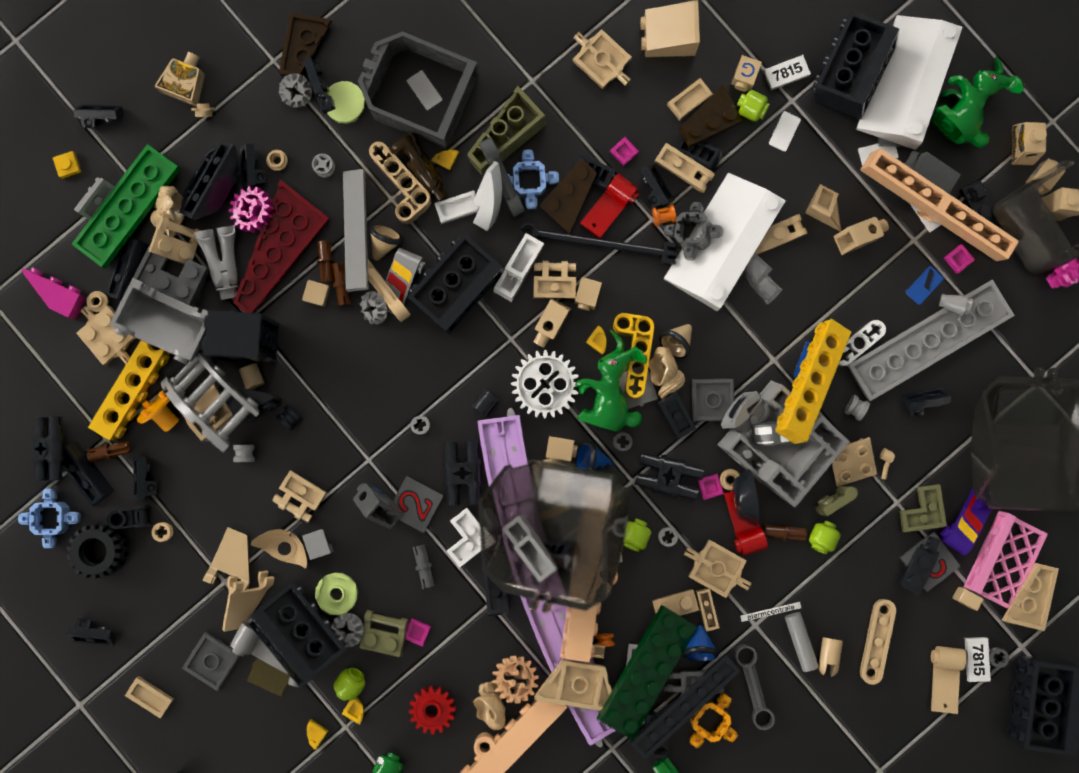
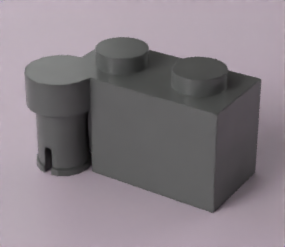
[905,151,961,194]

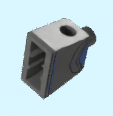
[353,483,404,530]

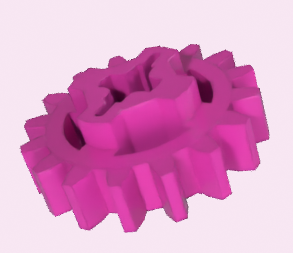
[229,186,274,233]
[1046,256,1079,288]

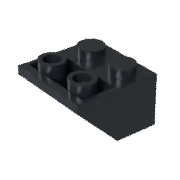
[225,388,282,423]

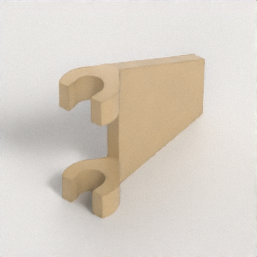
[203,527,250,590]
[222,571,274,632]

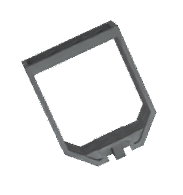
[358,31,479,150]

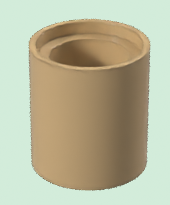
[239,363,264,389]

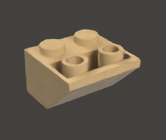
[183,383,234,441]

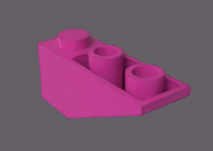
[21,267,87,320]

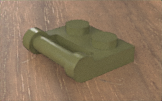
[814,486,858,516]
[360,610,409,657]

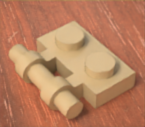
[534,261,576,299]
[272,470,327,523]

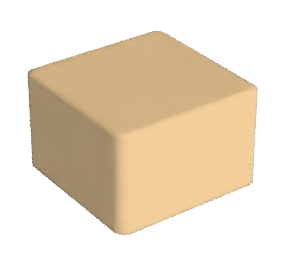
[302,280,330,307]
[952,587,984,611]

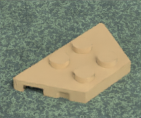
[534,659,612,711]

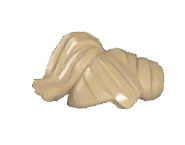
[151,186,184,238]
[648,347,685,399]
[473,681,506,730]

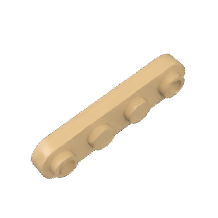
[860,599,896,684]

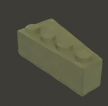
[467,86,547,177]

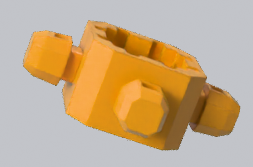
[689,693,738,748]

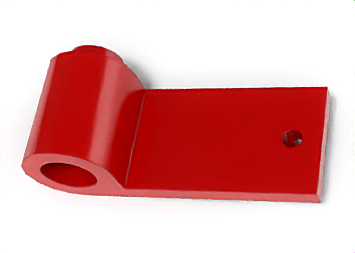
[580,173,639,239]
[724,491,768,556]

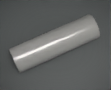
[785,612,819,672]

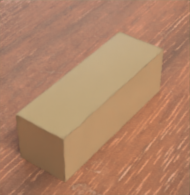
[696,588,719,631]

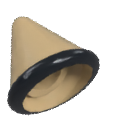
[369,224,403,261]
[659,324,692,359]

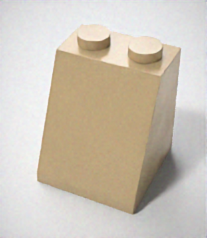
[640,1,700,57]

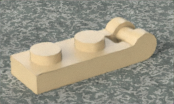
[654,143,715,193]
[753,214,808,256]

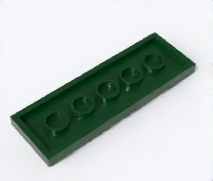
[596,605,697,740]

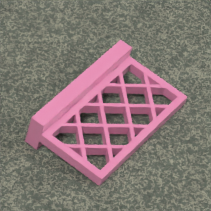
[963,511,1048,609]

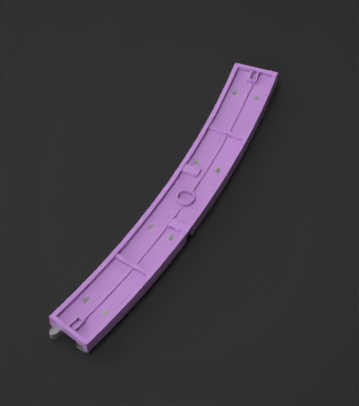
[477,408,616,747]

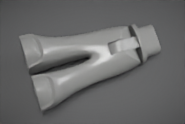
[194,225,238,300]

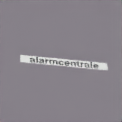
[740,602,801,622]

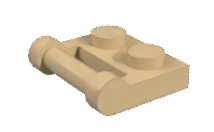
[148,216,202,264]

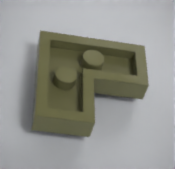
[899,484,947,532]

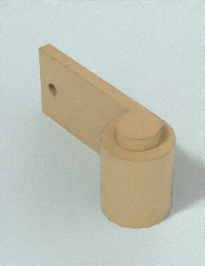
[931,646,966,714]

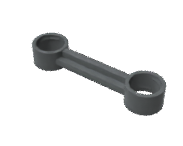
[479,137,525,217]
[734,644,775,730]

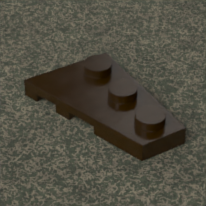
[279,12,332,76]
[679,84,743,147]
[539,158,598,234]

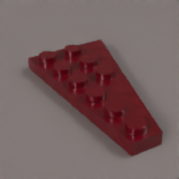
[233,180,330,313]

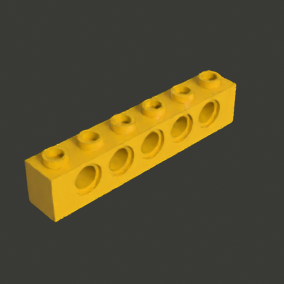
[775,319,851,444]
[88,340,170,441]

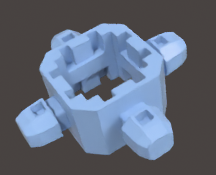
[508,149,559,209]
[18,488,81,548]

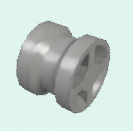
[312,154,335,178]
[844,395,870,421]
[233,445,255,462]

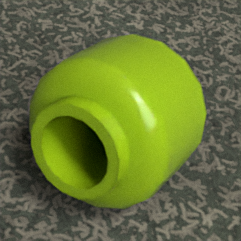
[737,90,770,121]
[621,519,651,552]
[809,521,841,554]
[333,668,365,701]

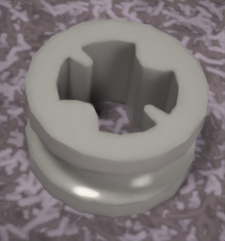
[411,416,430,435]
[658,527,678,547]

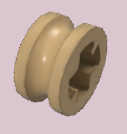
[152,522,174,542]

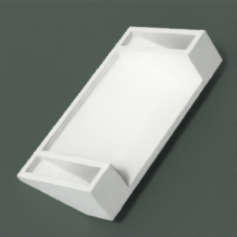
[856,15,962,150]
[664,173,786,311]

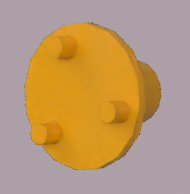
[137,391,179,432]

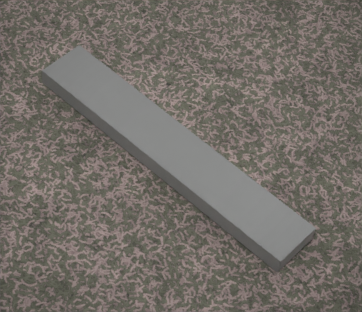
[343,169,369,292]

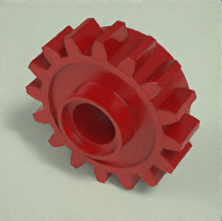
[408,685,456,735]

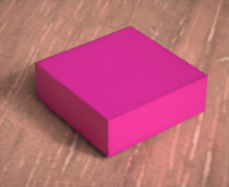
[610,137,639,167]
[944,244,975,274]
[697,474,724,500]
[406,618,431,647]

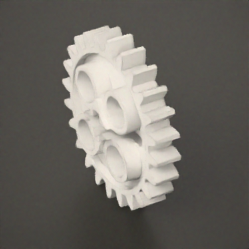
[511,350,579,419]

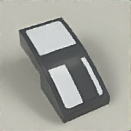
[751,421,793,446]

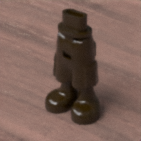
[389,133,448,201]

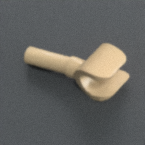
[879,448,895,479]
[593,644,605,659]

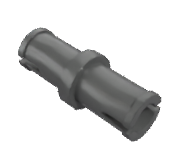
[412,544,435,589]

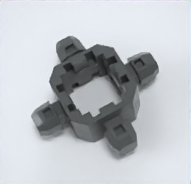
[664,202,724,260]

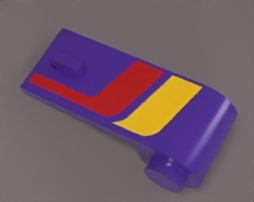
[940,488,996,556]

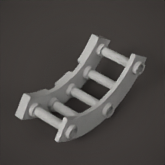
[161,347,259,452]

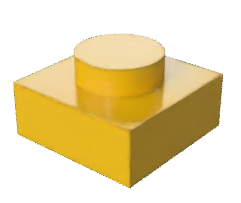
[53,151,82,179]

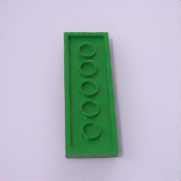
[72,144,181,269]

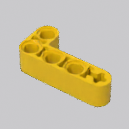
[613,313,654,400]

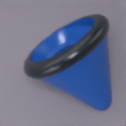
[576,441,612,477]
[682,625,719,662]

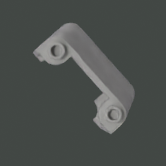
[109,278,208,364]

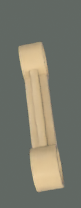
[368,260,411,322]

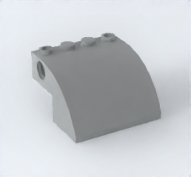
[717,380,850,507]

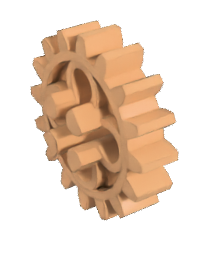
[492,656,539,703]

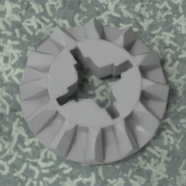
[279,73,312,108]
[359,291,387,325]
[332,613,364,647]

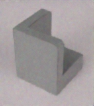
[302,529,334,560]

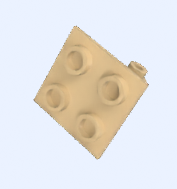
[832,437,877,487]

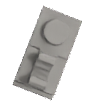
[74,177,114,220]

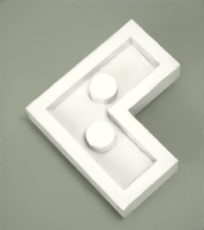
[447,508,493,568]

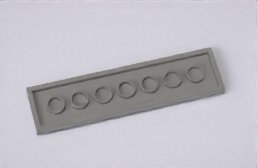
[847,280,1015,402]

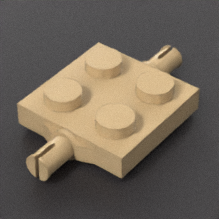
[573,29,632,89]
[76,306,136,365]
[684,539,751,598]

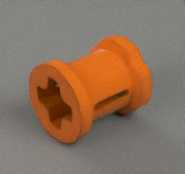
[652,204,677,227]

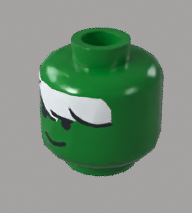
[372,752,404,773]

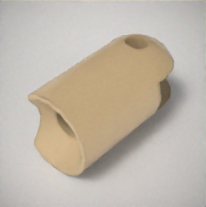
[818,637,843,677]

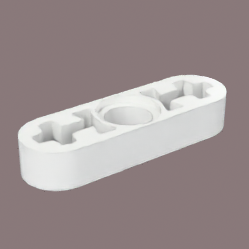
[838,320,886,366]

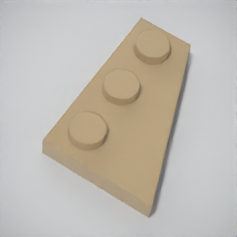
[1002,563,1059,631]

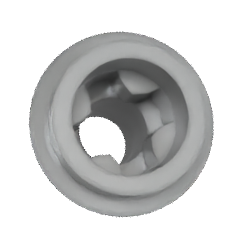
[939,294,973,316]

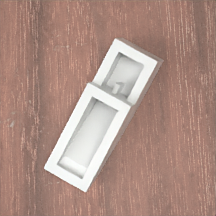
[473,161,502,231]
[494,233,544,302]

